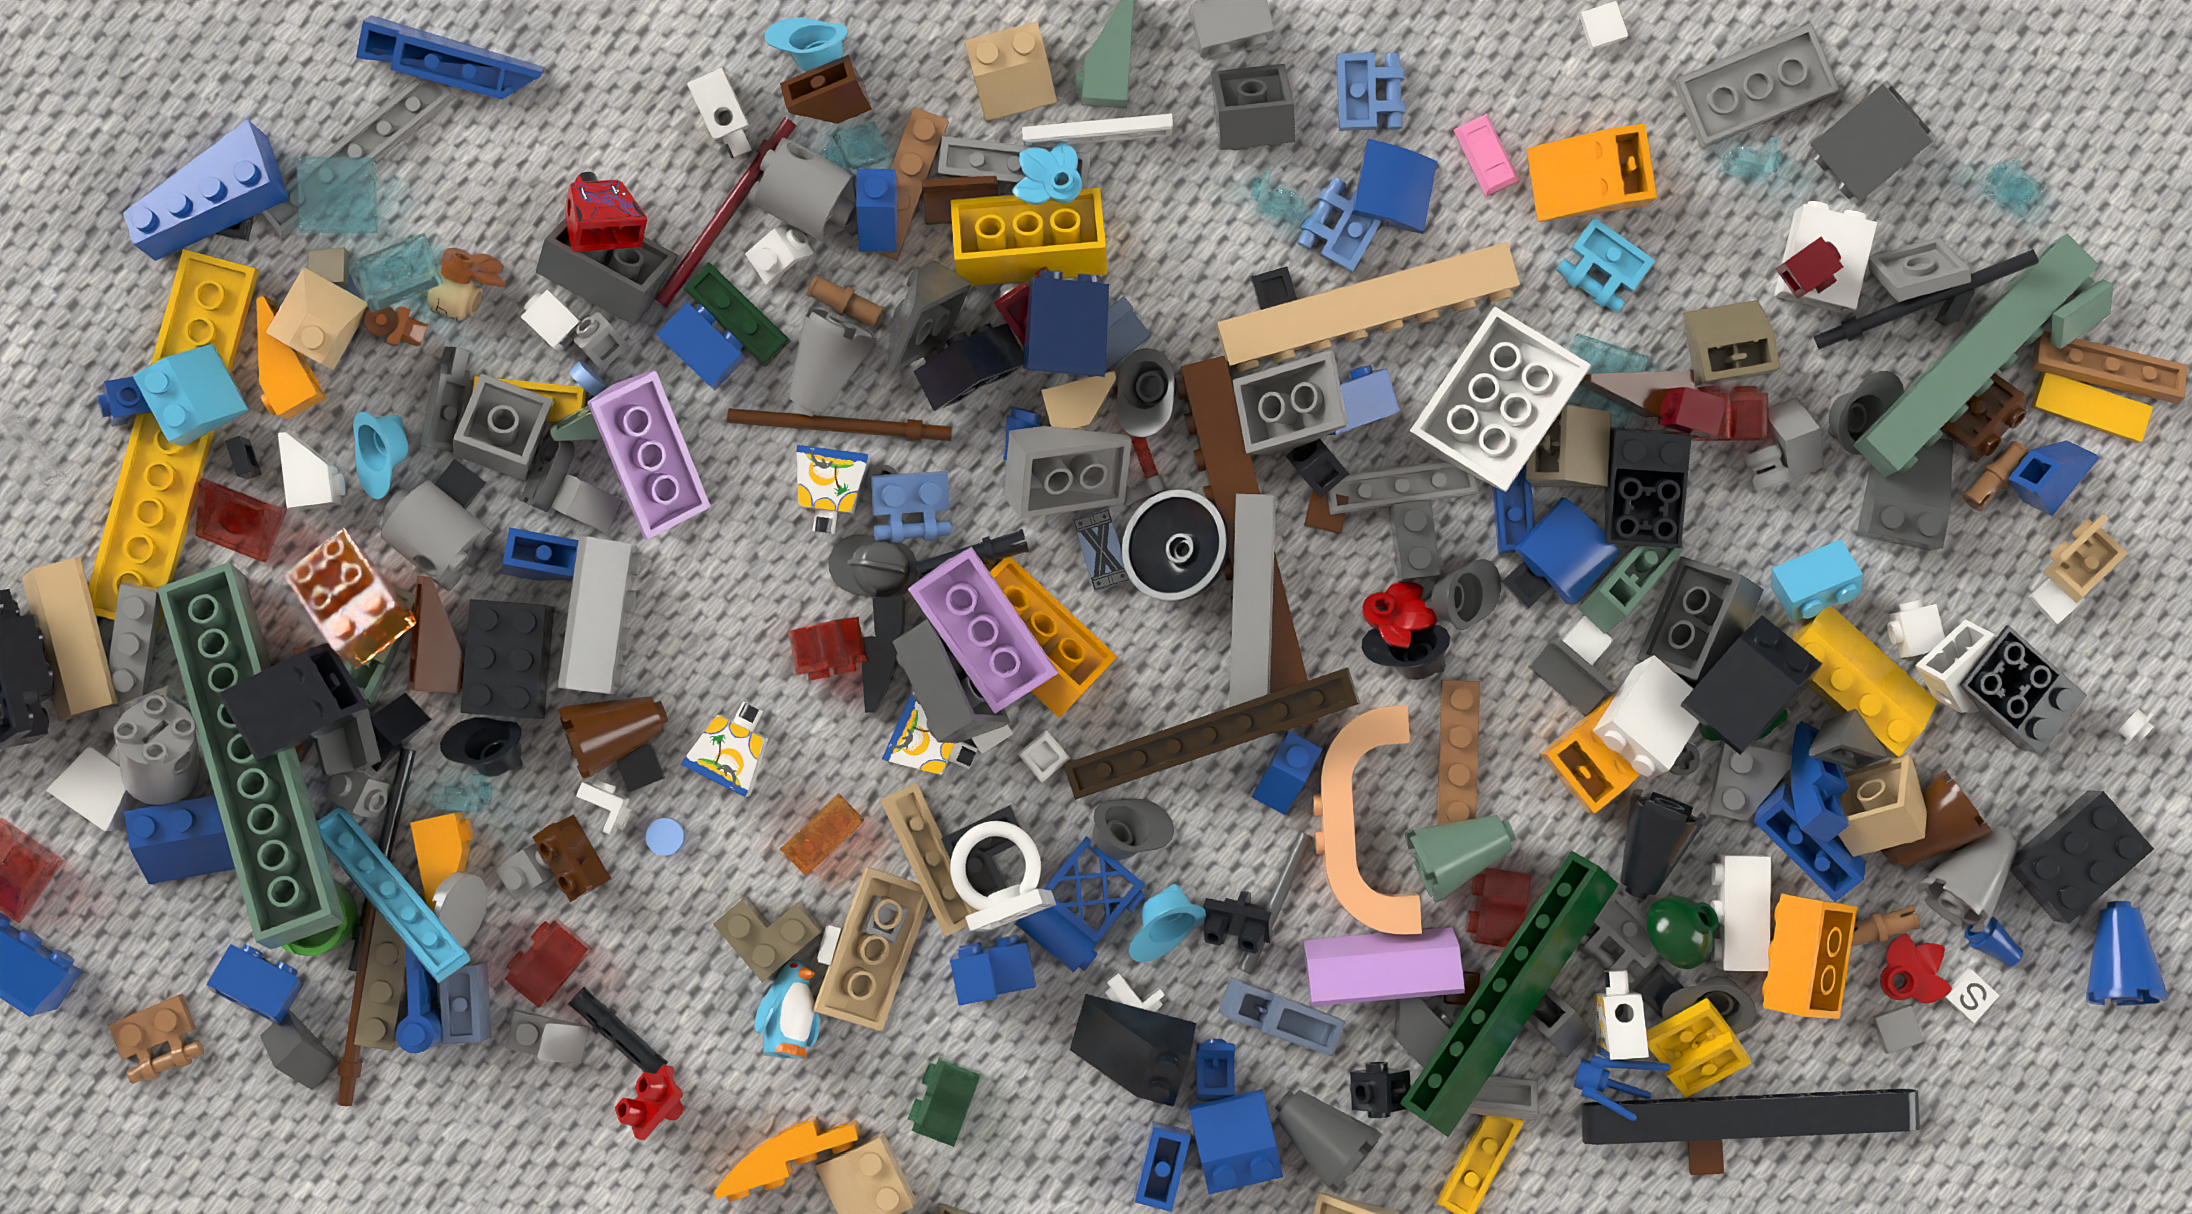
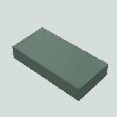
[2050,279,2114,349]

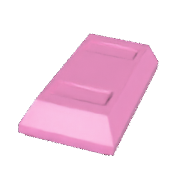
[1453,114,1519,197]

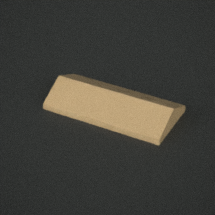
[22,557,118,722]
[813,867,929,1032]

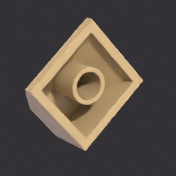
[266,267,371,370]

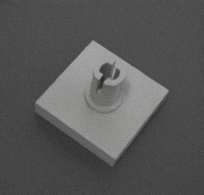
[1868,237,1971,315]

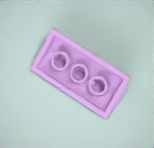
[588,370,711,540]
[908,547,1058,713]
[1303,927,1465,1006]

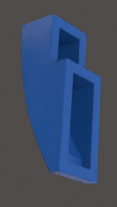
[1791,721,1849,843]

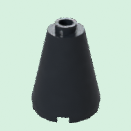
[1620,789,1706,899]

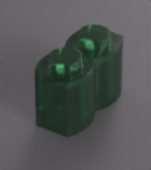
[908,1056,982,1147]

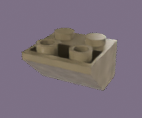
[1683,300,1780,387]
[1526,405,1612,488]

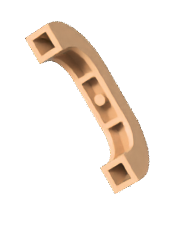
[1312,705,1422,934]

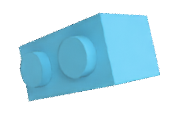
[1771,539,1863,622]

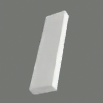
[1022,113,1173,148]

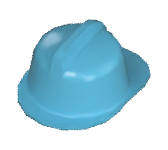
[765,17,848,72]
[353,412,408,499]
[1128,884,1206,962]

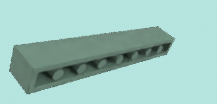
[1853,233,2100,478]

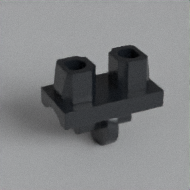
[1203,890,1273,954]

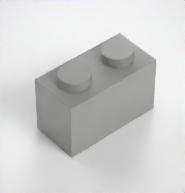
[1189,0,1274,59]

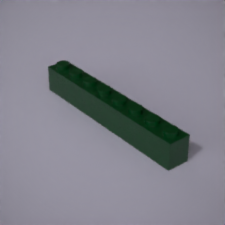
[1400,850,1619,1137]

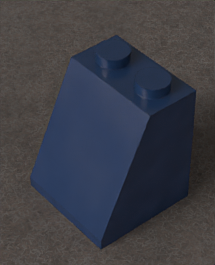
[1022,270,1109,377]

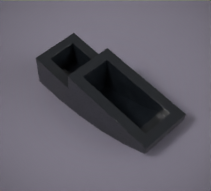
[860,596,905,713]

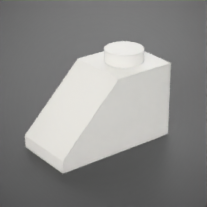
[278,432,346,511]

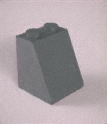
[1811,80,1935,202]

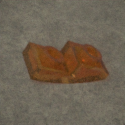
[780,793,865,876]

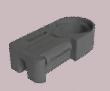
[518,435,575,512]

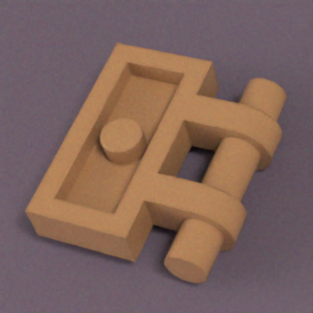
[108,994,204,1084]

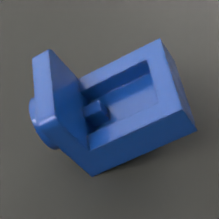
[97,376,151,427]
[1196,1039,1235,1100]

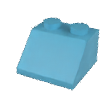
[132,344,249,447]

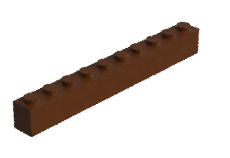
[1175,355,1319,733]

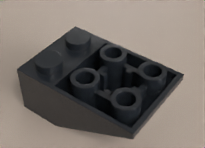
[1605,427,1692,548]
[1960,625,2087,755]
[218,641,369,761]

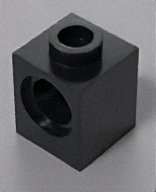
[1286,438,1349,498]

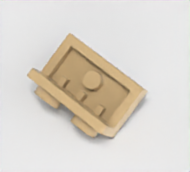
[2043,513,2128,603]

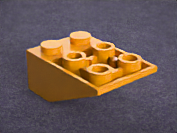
[1526,123,1657,222]
[1539,690,1641,814]

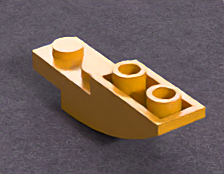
[714,1117,861,1202]

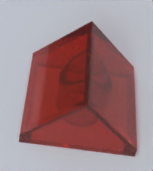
[195,478,288,563]

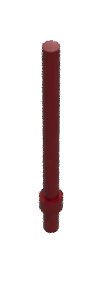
[655,117,797,308]

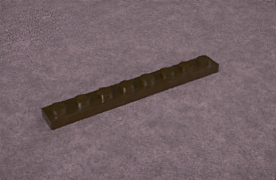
[1063,667,1361,800]

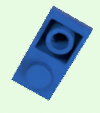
[2008,440,2099,516]

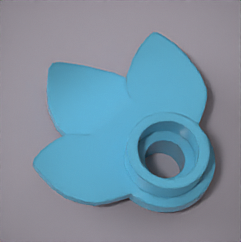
[1012,142,1082,205]

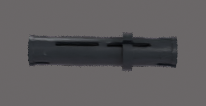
[915,529,1029,580]
[567,986,668,1074]

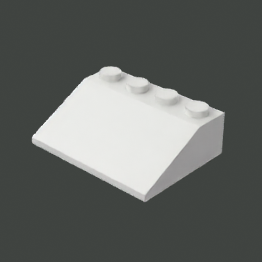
[1410,306,1591,492]

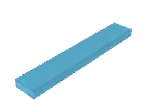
[317,806,471,983]

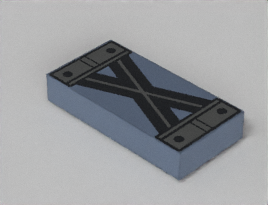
[1073,509,1130,592]

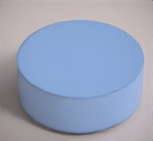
[570,360,607,396]
[645,818,685,856]

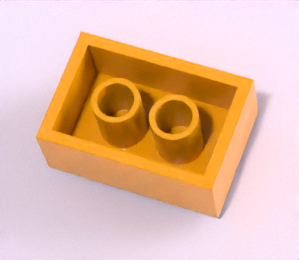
[1762,894,1858,1019]

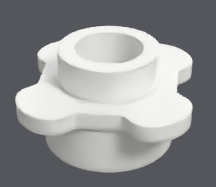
[2118,709,2154,746]

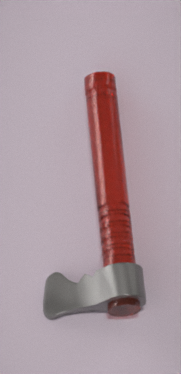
[1113,385,1167,507]

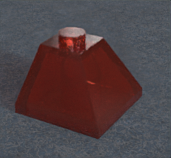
[0,818,64,923]

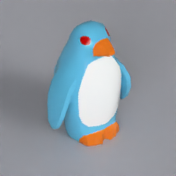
[755,960,820,1059]

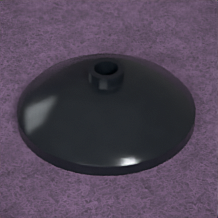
[1122,489,1229,602]

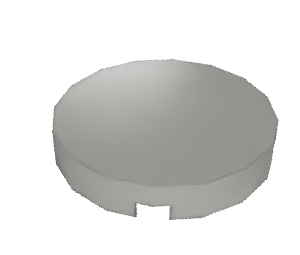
[432,872,488,946]

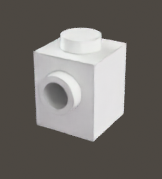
[521,290,581,353]
[1887,599,1945,658]

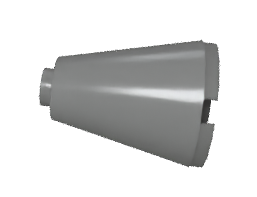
[789,307,877,416]
[1918,825,2018,933]

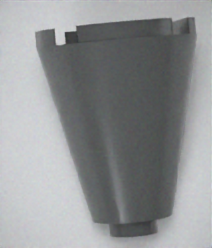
[1275,1090,1383,1194]

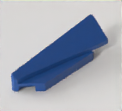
[356,15,545,99]

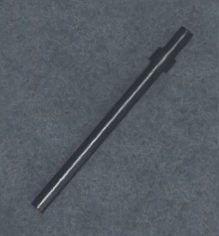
[1813,249,2039,350]
[348,748,416,972]

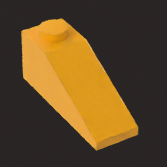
[256,296,327,420]
[410,812,474,912]

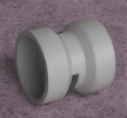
[1743,443,1792,491]

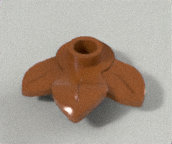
[440,248,506,287]

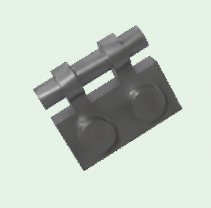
[1578,890,1659,985]

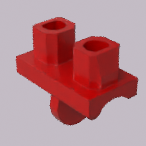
[615,1064,684,1141]

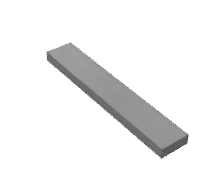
[261,77,456,238]
[1229,494,1276,707]

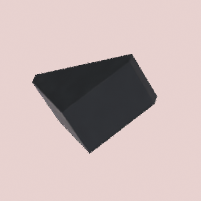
[370,693,432,772]

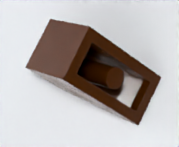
[780,55,872,124]

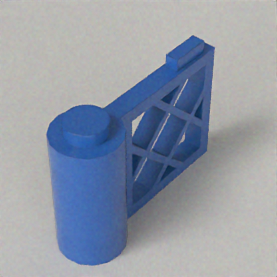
[1015,836,1146,972]
[396,944,443,1054]

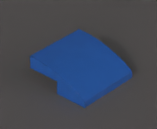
[1352,139,1437,234]
[1515,497,1621,605]

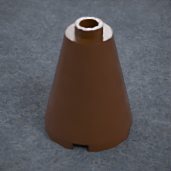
[558,696,668,780]
[1881,770,1992,869]

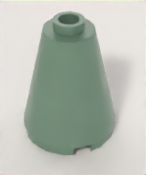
[1405,815,1516,903]

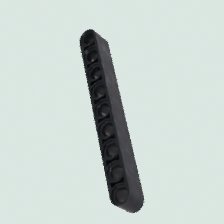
[1581,1088,1920,1145]

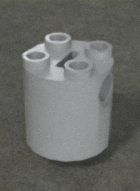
[747,138,857,242]
[381,480,494,591]
[114,695,201,805]

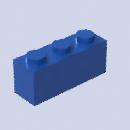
[1754,782,1866,902]

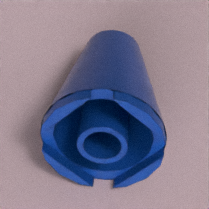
[2086,901,2168,1006]

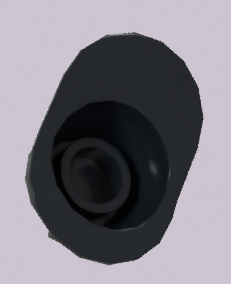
[1361,625,1450,680]
[440,717,523,777]

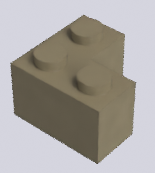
[713,897,825,982]

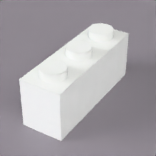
[1710,854,1771,971]

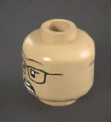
[423,268,483,321]

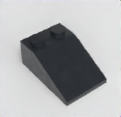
[1680,615,1823,755]
[1070,994,1196,1107]

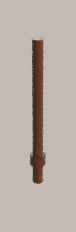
[727,408,953,442]
[337,899,376,1106]

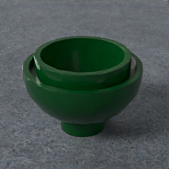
[1647,895,1719,970]

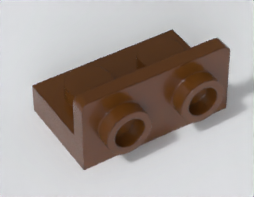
[1940,373,2027,462]
[533,814,611,902]

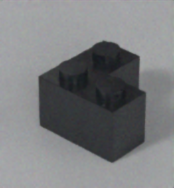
[913,323,1024,411]
[941,804,1023,897]

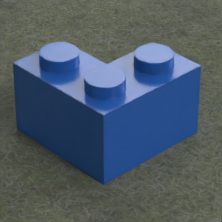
[950,935,1036,1006]

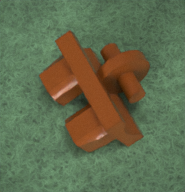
[363,304,428,347]

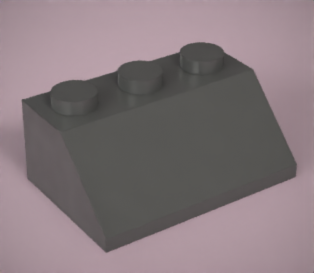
[536,217,678,326]
[1637,556,1764,685]
[892,619,1011,743]

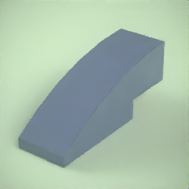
[1218,977,1346,1057]

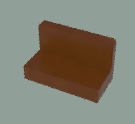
[921,176,999,225]

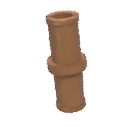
[806,274,884,328]
[1963,441,2029,511]
[1851,905,1920,947]

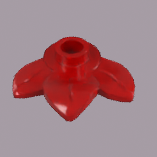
[1362,582,1437,649]
[1880,933,1952,1004]

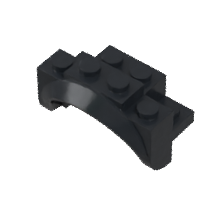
[0,589,54,749]

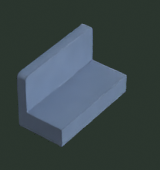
[1088,296,1150,377]
[439,962,492,1045]

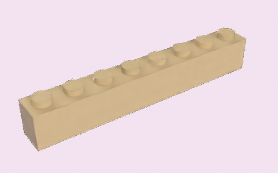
[1216,242,1520,373]

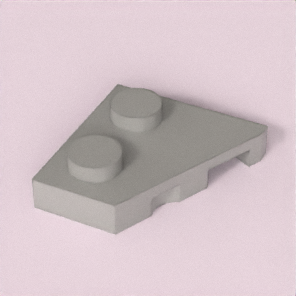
[1707,741,1792,822]

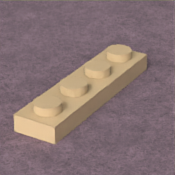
[880,782,978,936]

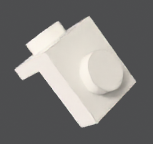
[745,225,813,284]
[576,778,631,835]
[1105,971,1165,1012]

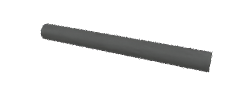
[1238,831,1313,975]

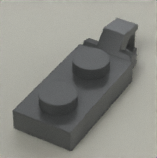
[419,346,474,453]

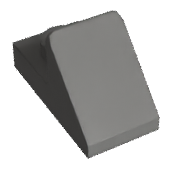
[506,1010,590,1064]

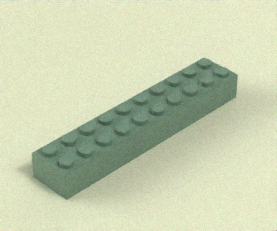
[157,562,346,950]

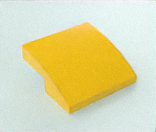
[1646,998,1752,1098]

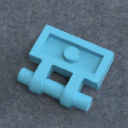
[1556,217,1655,313]

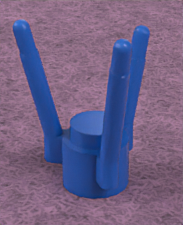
[1573,1055,1671,1121]

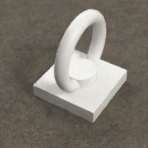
[950,821,1056,932]

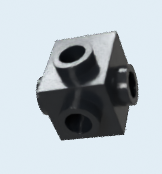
[1350,1062,1411,1118]

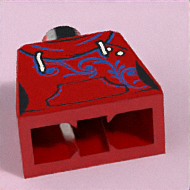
[565,172,647,252]

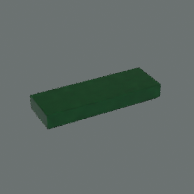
[683,262,791,367]

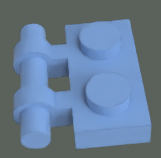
[1336,52,1405,131]
[1297,177,1382,274]
[871,471,951,543]

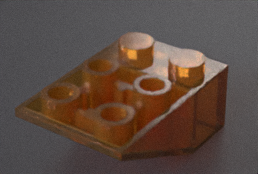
[283,527,418,670]

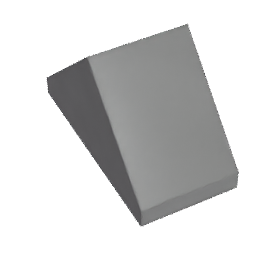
[1761,397,1824,480]
[551,473,623,533]

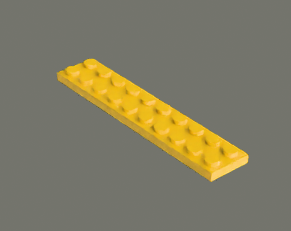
[88,249,260,631]

